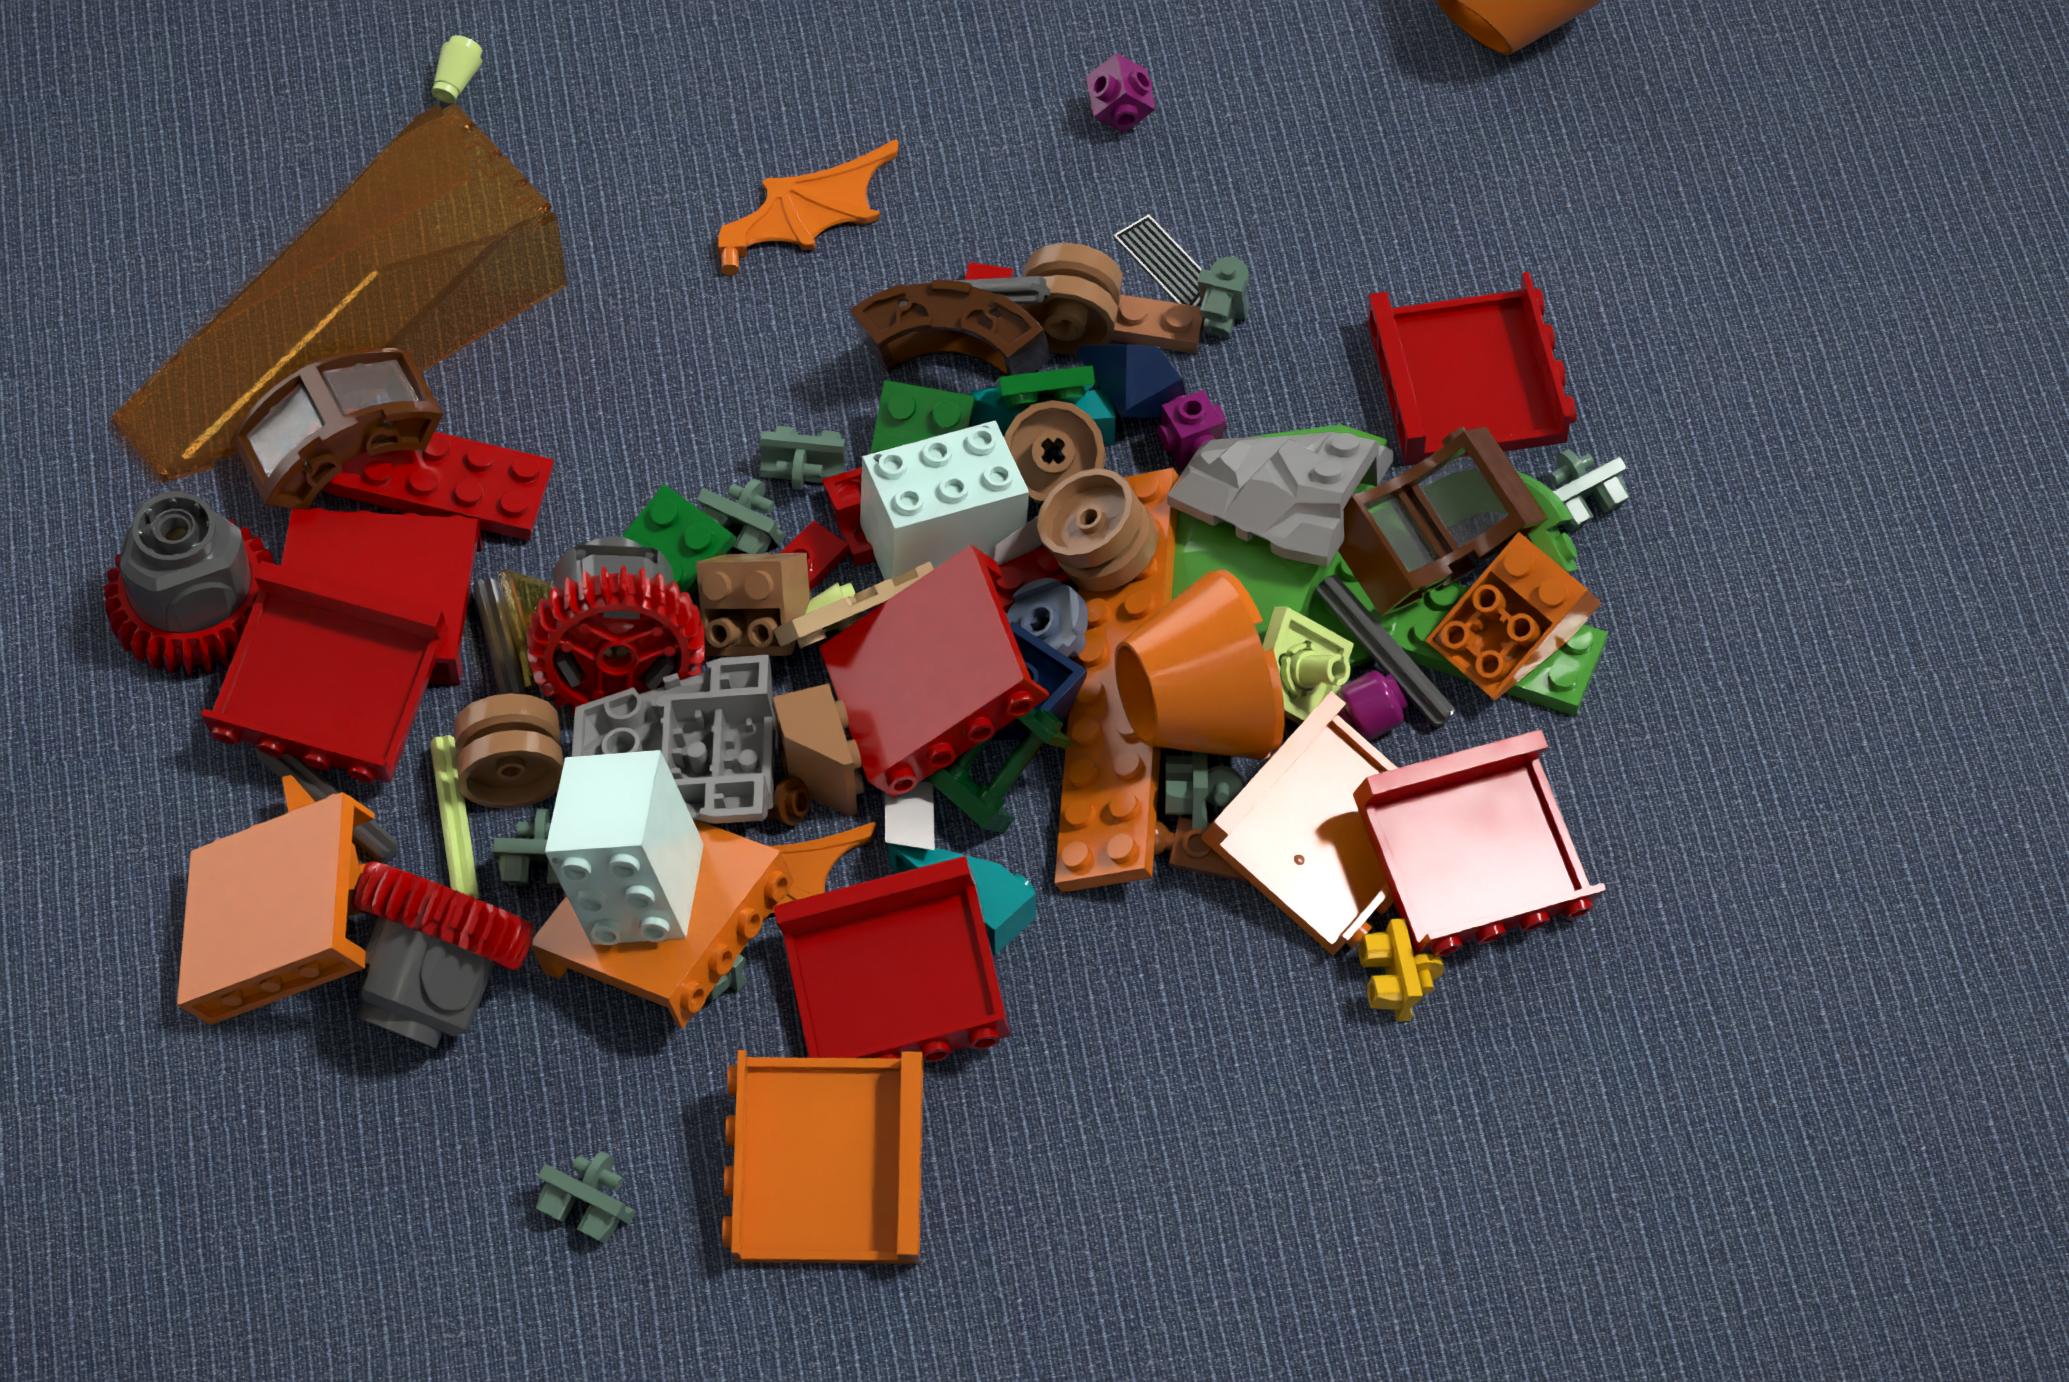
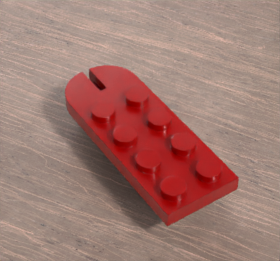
[304,412,554,541]

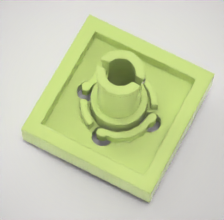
[1262,607,1354,725]

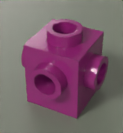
[1086,53,1155,133]
[1157,390,1227,472]

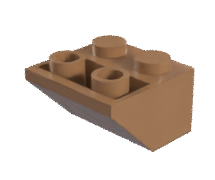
[696,553,810,656]
[772,683,863,816]

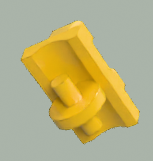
[1357,919,1444,1022]

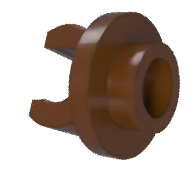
[766,777,810,826]

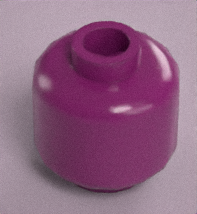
[1337,670,1409,741]

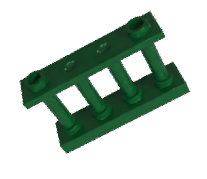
[926,708,1072,834]

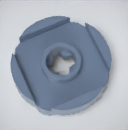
[1005,578,1088,658]

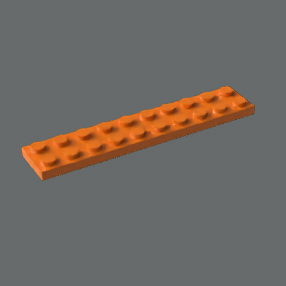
[1054,467,1179,893]

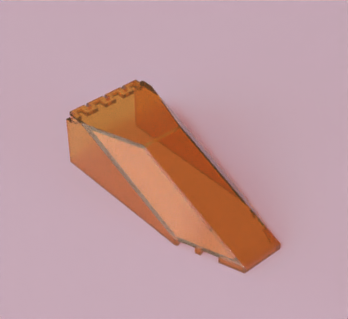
[111,104,567,483]

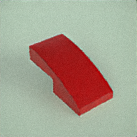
[822,467,876,566]

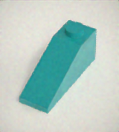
[888,843,1036,955]

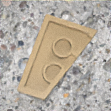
[773,561,934,649]

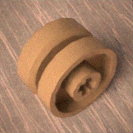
[1019,243,1123,355]
[1004,400,1106,505]
[1037,468,1159,592]
[453,693,564,809]

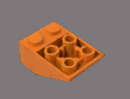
[1425,532,1601,700]

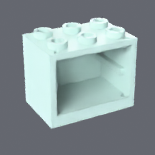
[860,420,1029,580]
[545,750,704,945]

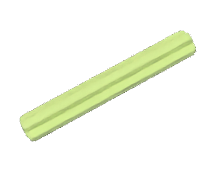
[430,735,479,900]

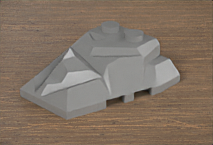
[1167,432,1393,567]
[572,655,776,824]

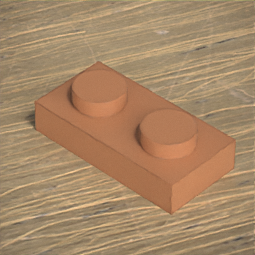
[1110,295,1204,354]

